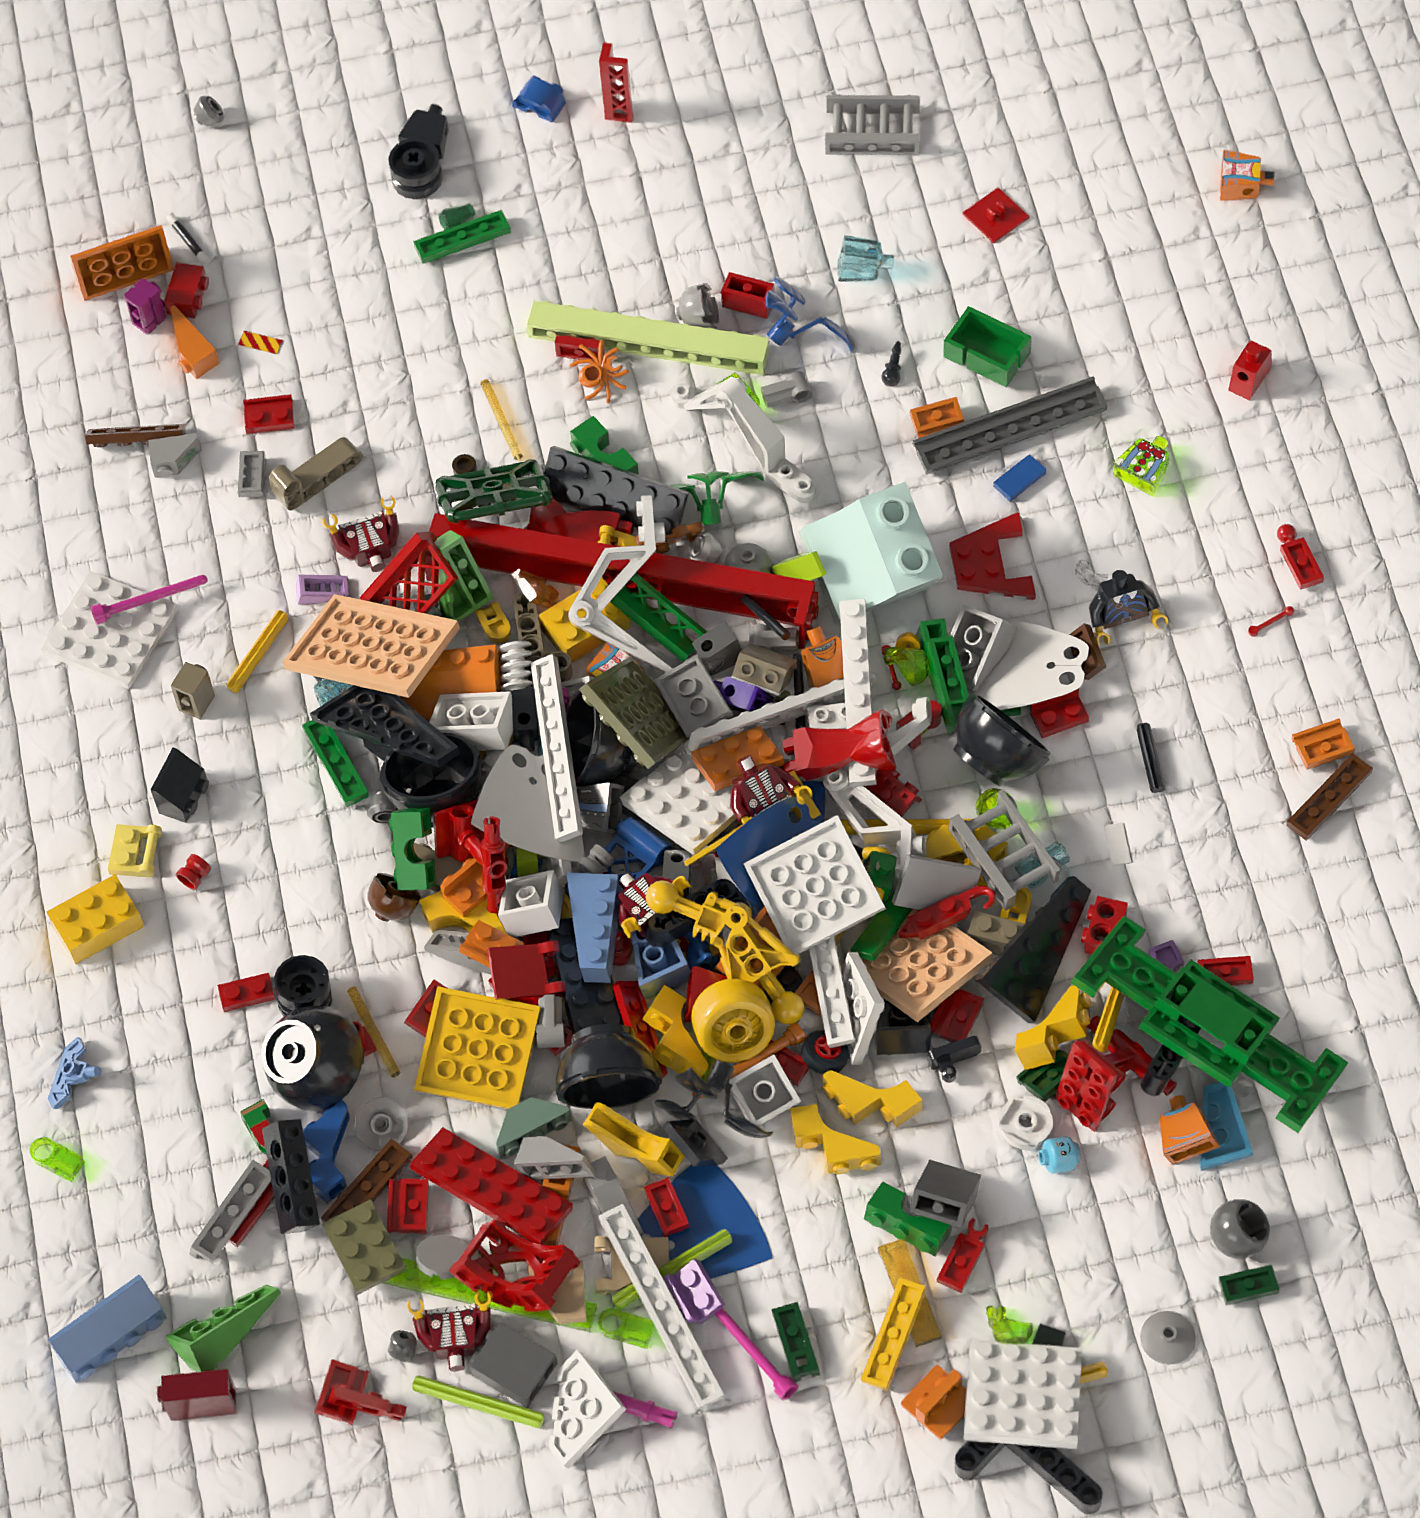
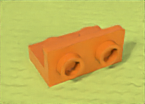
[440,858,487,917]

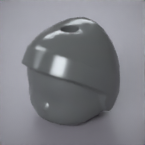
[387,1330,417,1362]

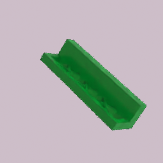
[610,573,708,663]

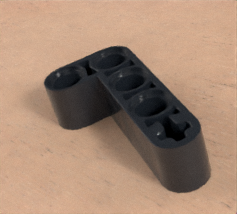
[646,879,751,948]
[1140,1015,1201,1096]

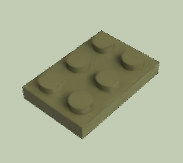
[322,1199,407,1295]

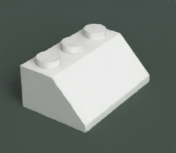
[429,692,513,751]

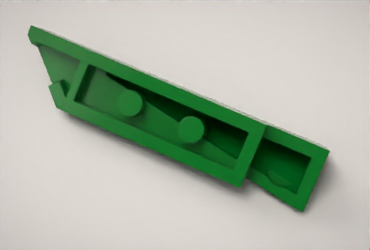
[916,618,969,734]

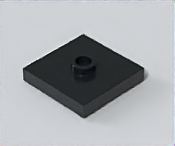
[662,1119,728,1167]

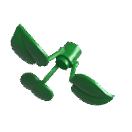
[669,471,764,525]

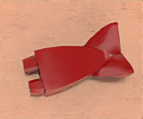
[524,497,633,545]
[782,710,896,781]

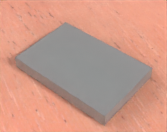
[654,655,734,740]
[892,854,981,910]

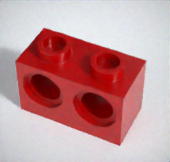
[1081,896,1128,955]

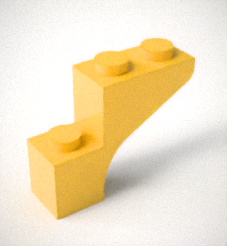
[925,824,1008,863]
[419,891,507,934]
[642,985,708,1078]
[1015,985,1092,1070]
[821,1071,922,1128]
[583,1103,685,1176]
[790,1104,881,1175]

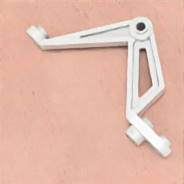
[670,377,816,503]
[568,495,672,674]
[823,697,932,879]

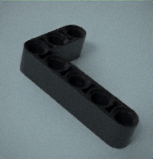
[954,1440,1103,1515]

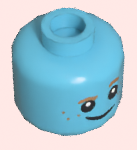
[1038,1136,1081,1174]

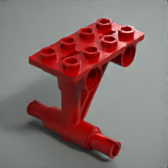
[433,799,515,913]
[1055,1015,1178,1132]

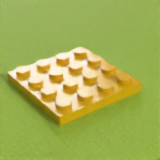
[414,987,541,1109]

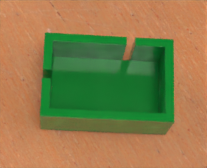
[943,306,1032,388]

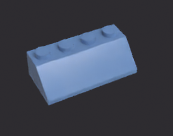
[48,1274,167,1382]

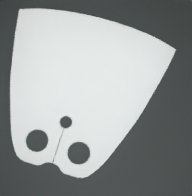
[967,617,1089,710]
[471,745,585,862]

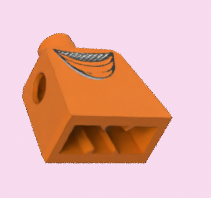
[801,626,844,689]

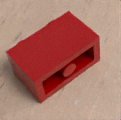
[164,262,209,319]
[721,272,775,319]

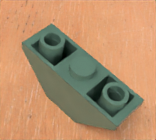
[496,1097,572,1158]

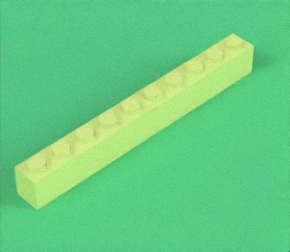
[527,301,770,375]

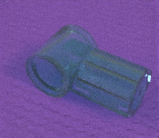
[1014,841,1070,889]

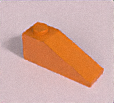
[170,305,220,379]

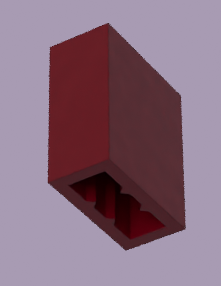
[157,1369,237,1421]

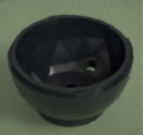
[566,690,637,787]
[953,693,1051,787]
[379,732,482,828]
[261,1005,364,1111]
[556,1024,662,1109]

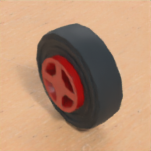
[801,1030,849,1075]

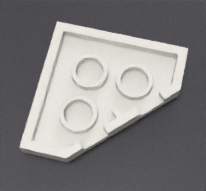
[842,952,884,1065]
[549,1350,626,1469]

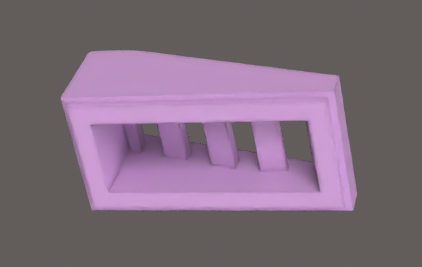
[296,574,349,604]

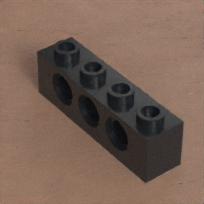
[262,1119,320,1234]

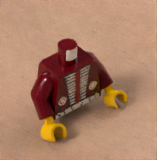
[322,496,400,572]
[730,755,812,825]
[618,873,692,938]
[407,1291,493,1372]

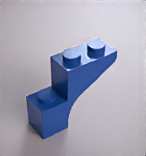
[303,1100,350,1204]

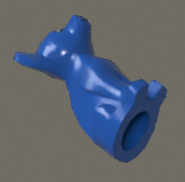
[684,931,720,971]

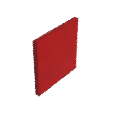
[962,187,1029,244]

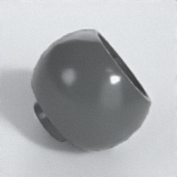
[1210,1199,1270,1259]

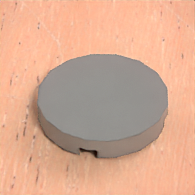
[416,1234,468,1279]

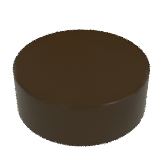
[452,454,477,475]

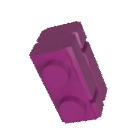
[124,278,166,334]

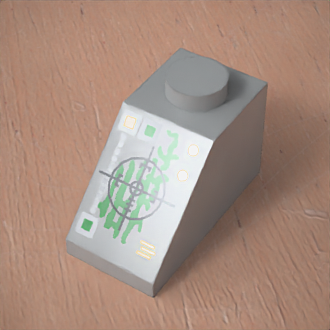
[148,433,201,478]

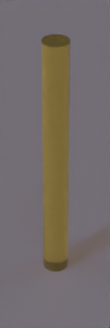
[480,379,523,460]
[347,986,401,1078]

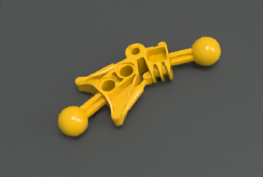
[646,880,804,1025]

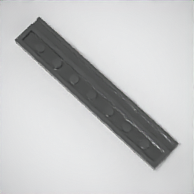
[913,376,1108,475]

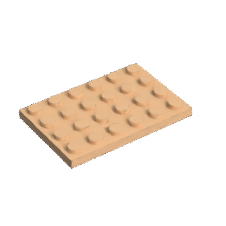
[282,594,460,698]

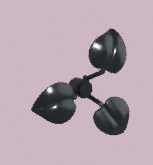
[654,1060,773,1138]

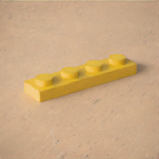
[860,1278,927,1391]

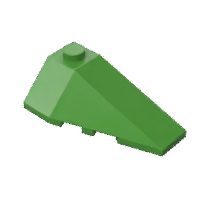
[165,1284,281,1372]

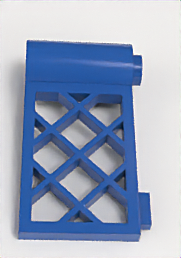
[564,817,672,897]

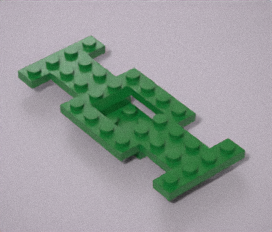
[1071,916,1349,1133]

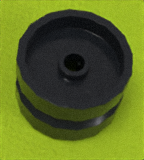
[388,138,443,199]

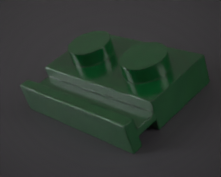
[1016,1049,1069,1102]

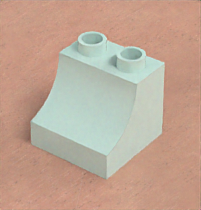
[799,481,943,624]

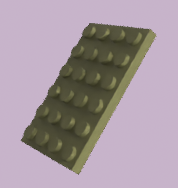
[579,656,688,769]

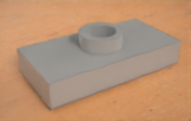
[238,451,265,497]

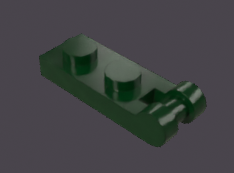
[771,1302,820,1382]

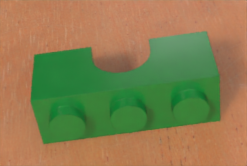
[570,415,639,475]
[389,808,436,890]
[864,1181,953,1257]

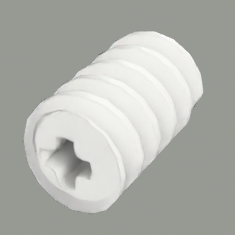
[500,641,533,692]

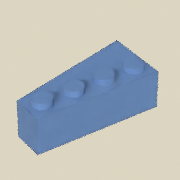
[566,873,622,983]
[631,930,691,1000]

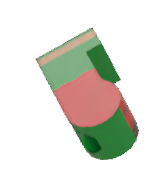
[240,1099,271,1155]

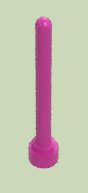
[90,575,208,625]
[714,1308,798,1400]

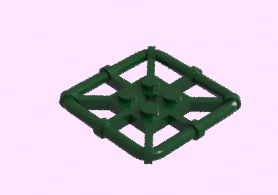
[435,459,553,523]

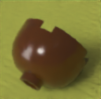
[367,873,421,922]

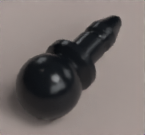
[881,341,902,387]

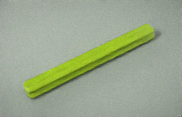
[612,1229,732,1310]
[412,1375,544,1429]

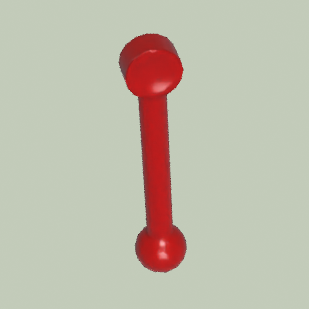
[1248,606,1294,637]
[882,645,902,690]

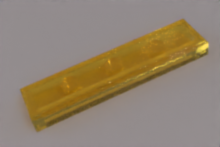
[878,1239,942,1347]

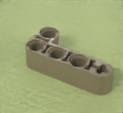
[269,437,363,511]
[513,592,573,688]

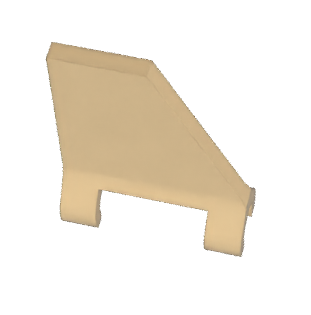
[594,1236,669,1295]
[528,1260,586,1324]

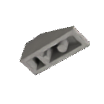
[514,1136,596,1180]
[583,1156,644,1237]

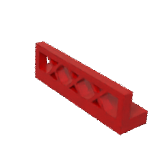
[599,42,633,123]

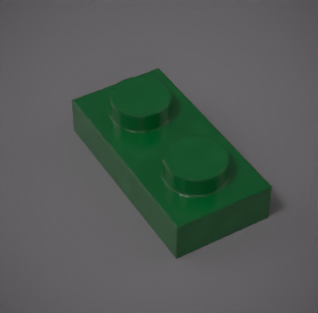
[1218,1264,1280,1306]

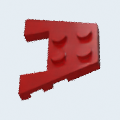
[949,512,1036,600]

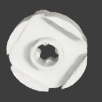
[999,1096,1053,1151]

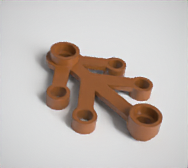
[634,522,706,554]

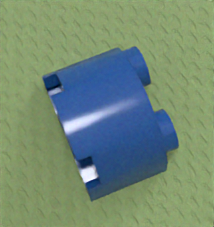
[512,75,566,123]

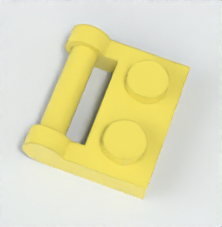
[108,824,162,877]

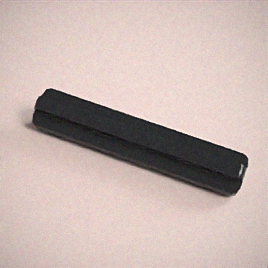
[1136,722,1164,793]

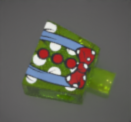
[1113,436,1170,497]

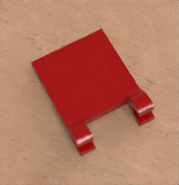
[487,941,566,1000]

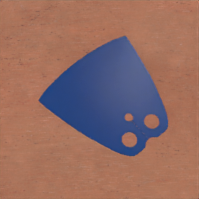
[716,797,821,913]
[637,1164,772,1286]

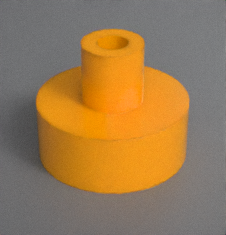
[895,632,921,660]

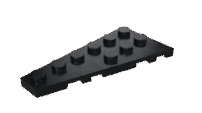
[310,685,460,768]
[975,876,1092,1023]

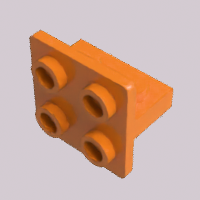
[901,1365,967,1440]

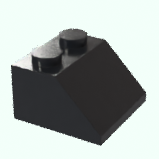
[150,747,209,823]
[874,996,931,1055]

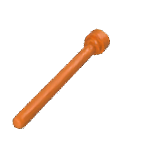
[692,1022,806,1100]

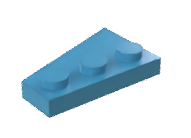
[1200,1082,1253,1171]

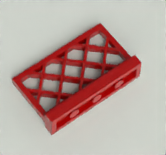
[359,531,458,614]

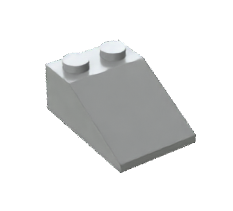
[950,604,1017,691]

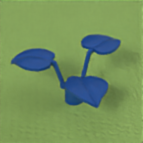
[766,276,853,352]

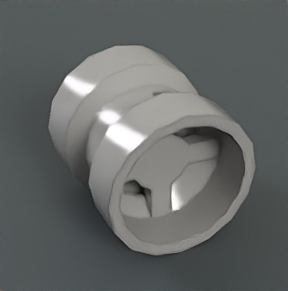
[577,844,614,874]

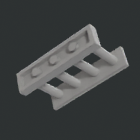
[825,94,920,155]
[949,789,1061,911]

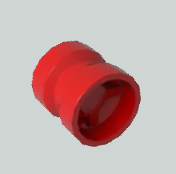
[175,854,212,890]
[613,931,632,966]

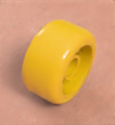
[691,979,775,1063]

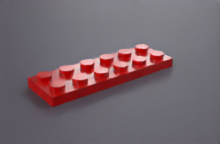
[410,1127,573,1245]

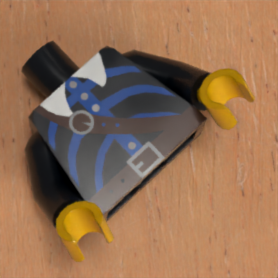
[1089,570,1168,646]

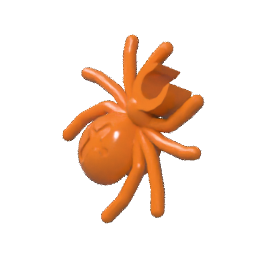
[569,340,629,404]

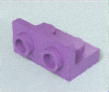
[663,1259,726,1324]

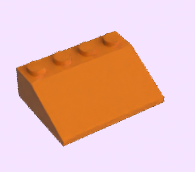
[70,225,174,301]
[400,644,504,722]

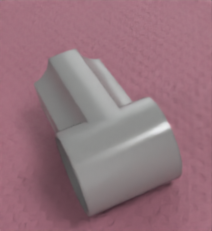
[761,371,813,408]
[749,624,799,651]
[537,995,565,1048]

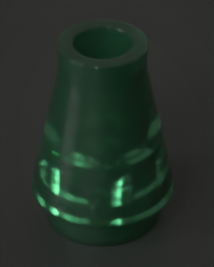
[438,203,475,230]

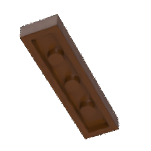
[85,424,186,448]
[1286,753,1373,841]
[321,1138,413,1223]

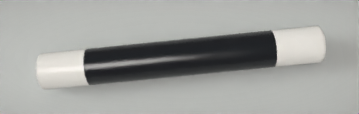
[166,213,211,266]

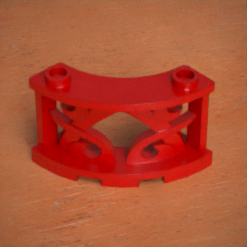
[448,1219,581,1312]

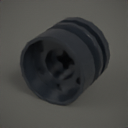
[274,955,333,1016]

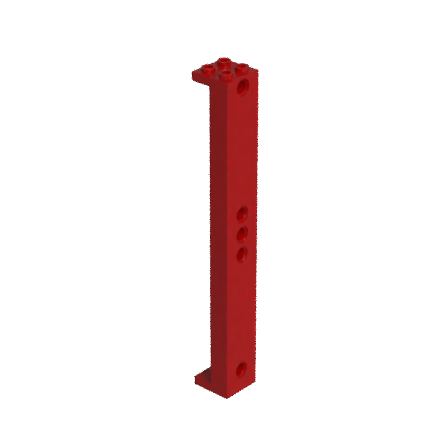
[425,513,819,649]

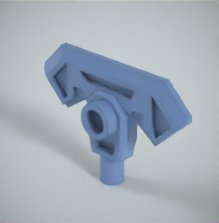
[48,1037,101,1110]

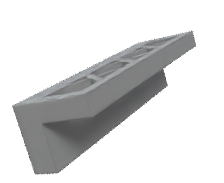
[189,1160,271,1264]

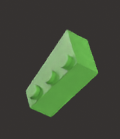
[431,530,494,622]

